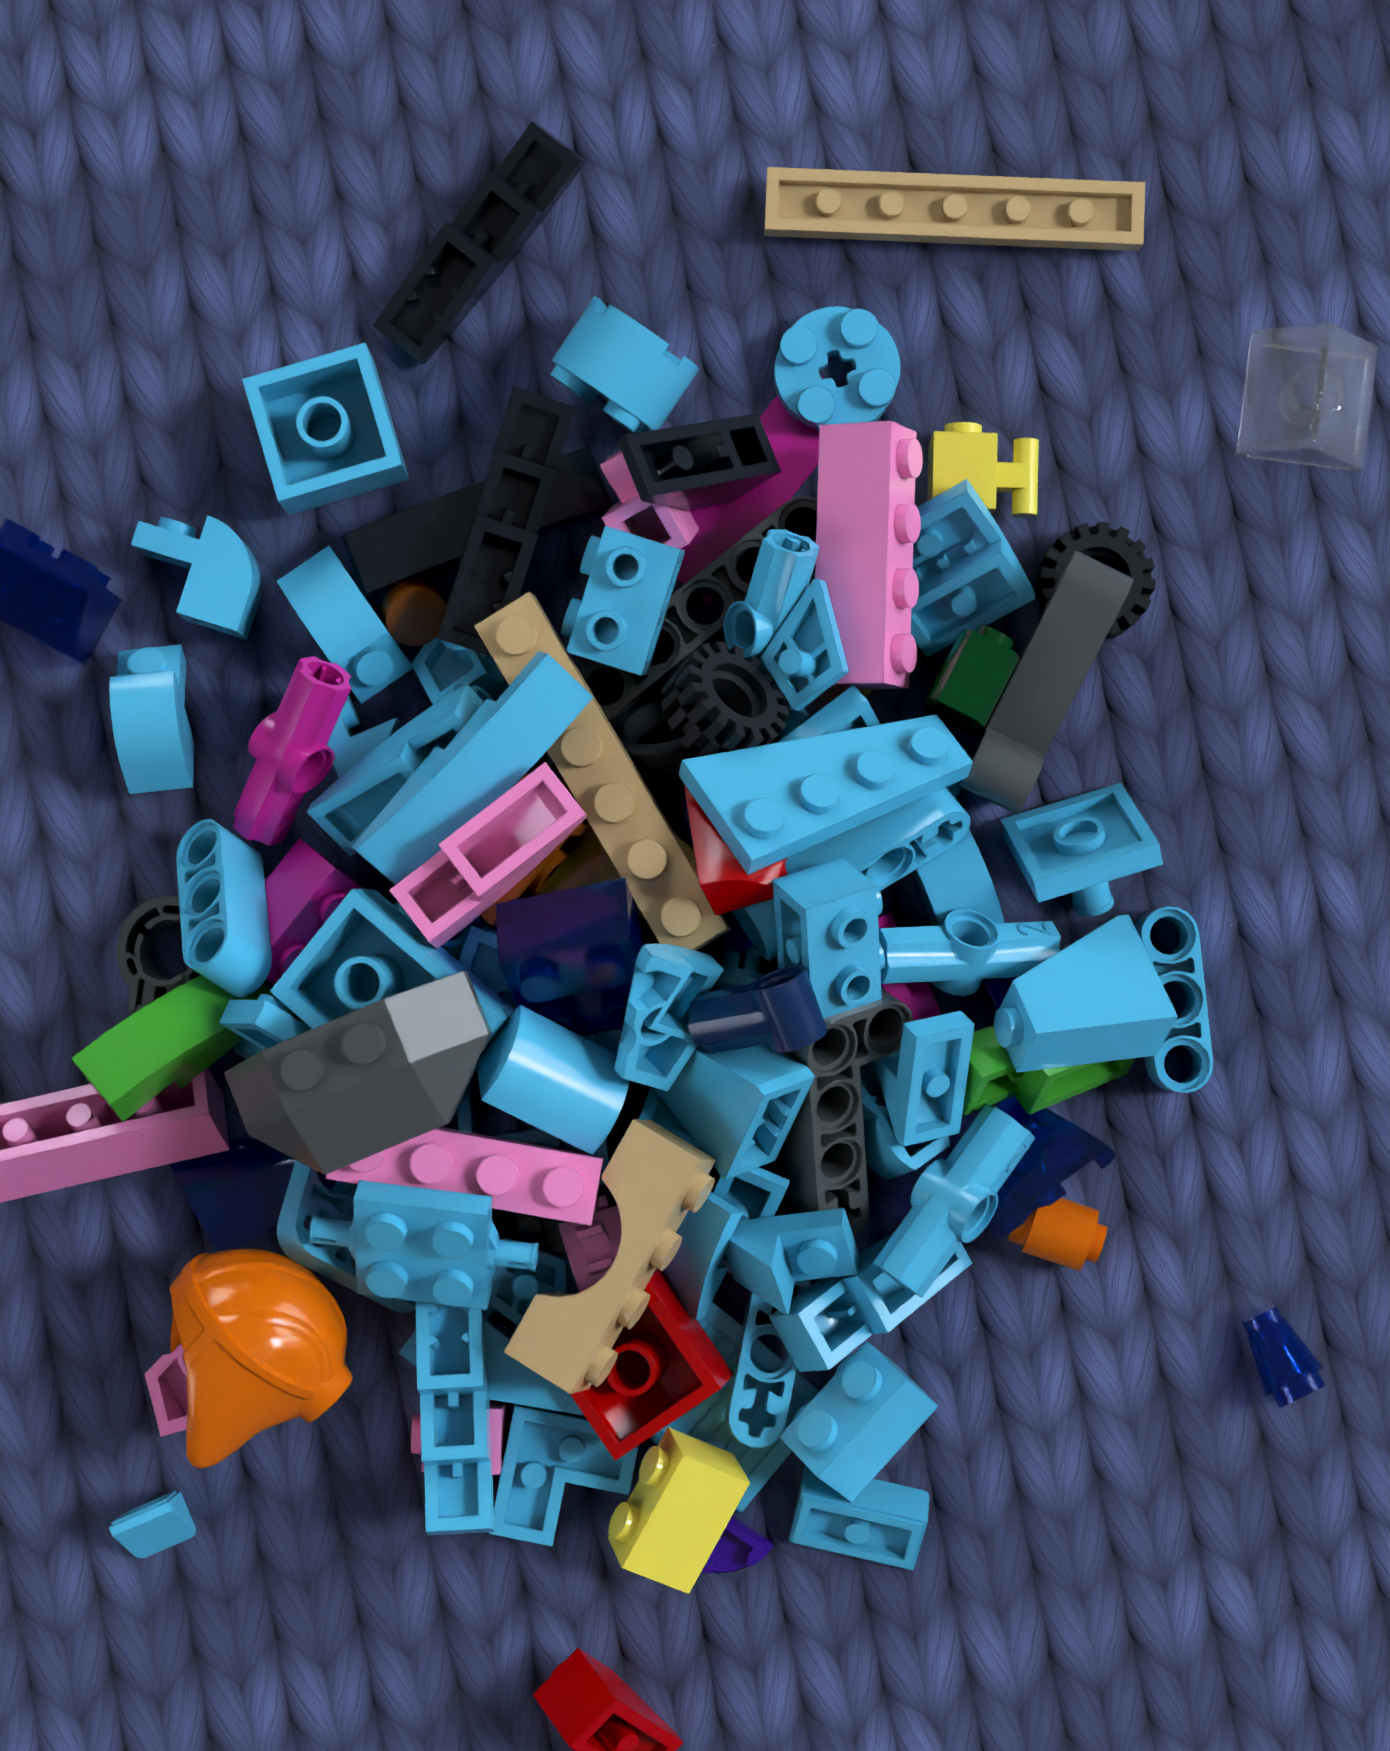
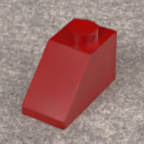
[533,1648,684,1751]

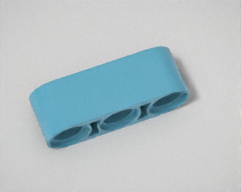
[176,819,272,998]
[1134,906,1213,1093]

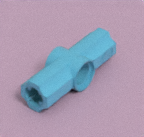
[724,529,820,689]
[879,909,1061,996]
[873,1103,1035,1298]

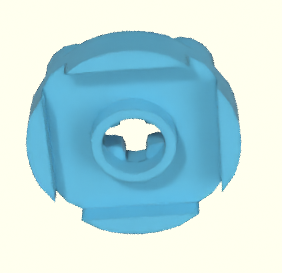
[774,306,901,432]

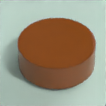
[381,579,446,646]

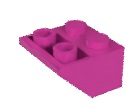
[265,838,366,985]

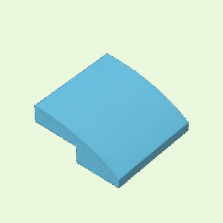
[911,479,1035,657]

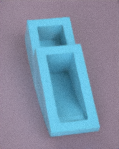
[307,683,484,856]
[769,1233,972,1372]

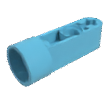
[732,787,971,961]

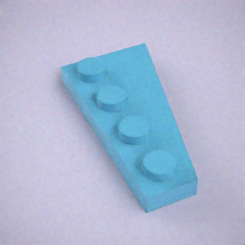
[679,714,973,875]

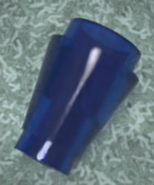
[1242,1306,1325,1408]

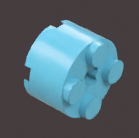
[550,296,699,433]

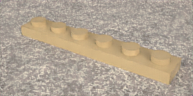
[764,167,1145,251]
[474,592,731,951]

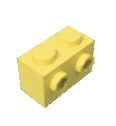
[608,1427,750,1594]

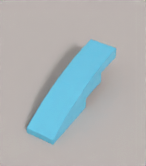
[351,651,594,885]
[415,1301,494,1536]

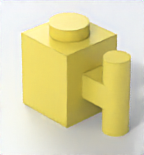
[927,422,1039,518]

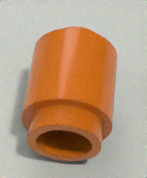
[1007,1191,1108,1271]

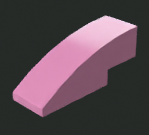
[389,762,587,949]

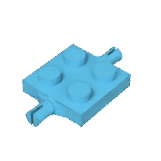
[309,1180,539,1310]

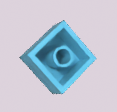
[242,342,410,515]

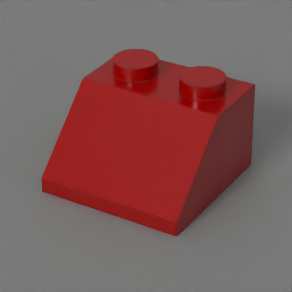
[570,1269,734,1461]

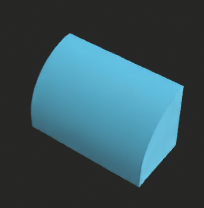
[476,1005,629,1155]

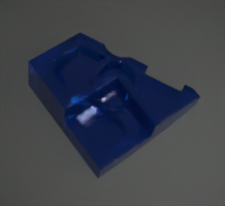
[983,1096,1116,1239]
[170,1139,336,1252]

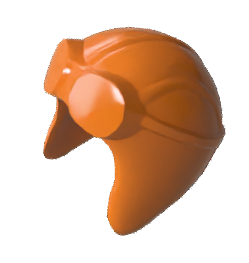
[169,1248,353,1469]

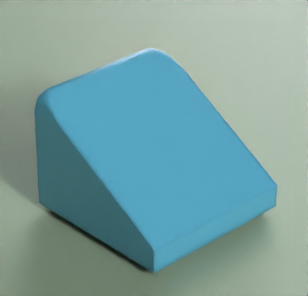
[109,1490,196,1558]

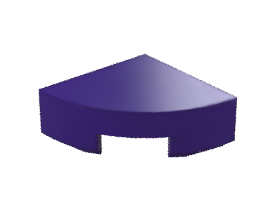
[701,1515,774,1573]

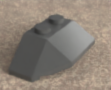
[224,970,492,1175]

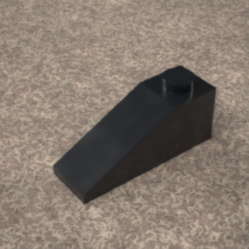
[617,413,781,510]

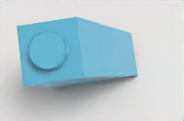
[994,914,1178,1073]
[653,1044,815,1180]

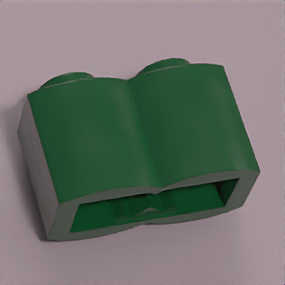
[921,624,1019,736]

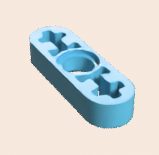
[725,1280,811,1448]

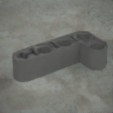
[959,550,1134,815]
[782,988,914,1238]

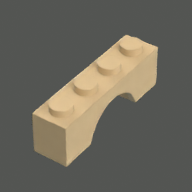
[504,1119,717,1394]

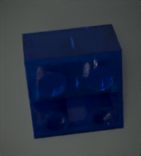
[0,518,121,666]
[496,878,646,1036]

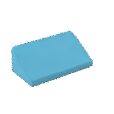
[788,1466,930,1570]

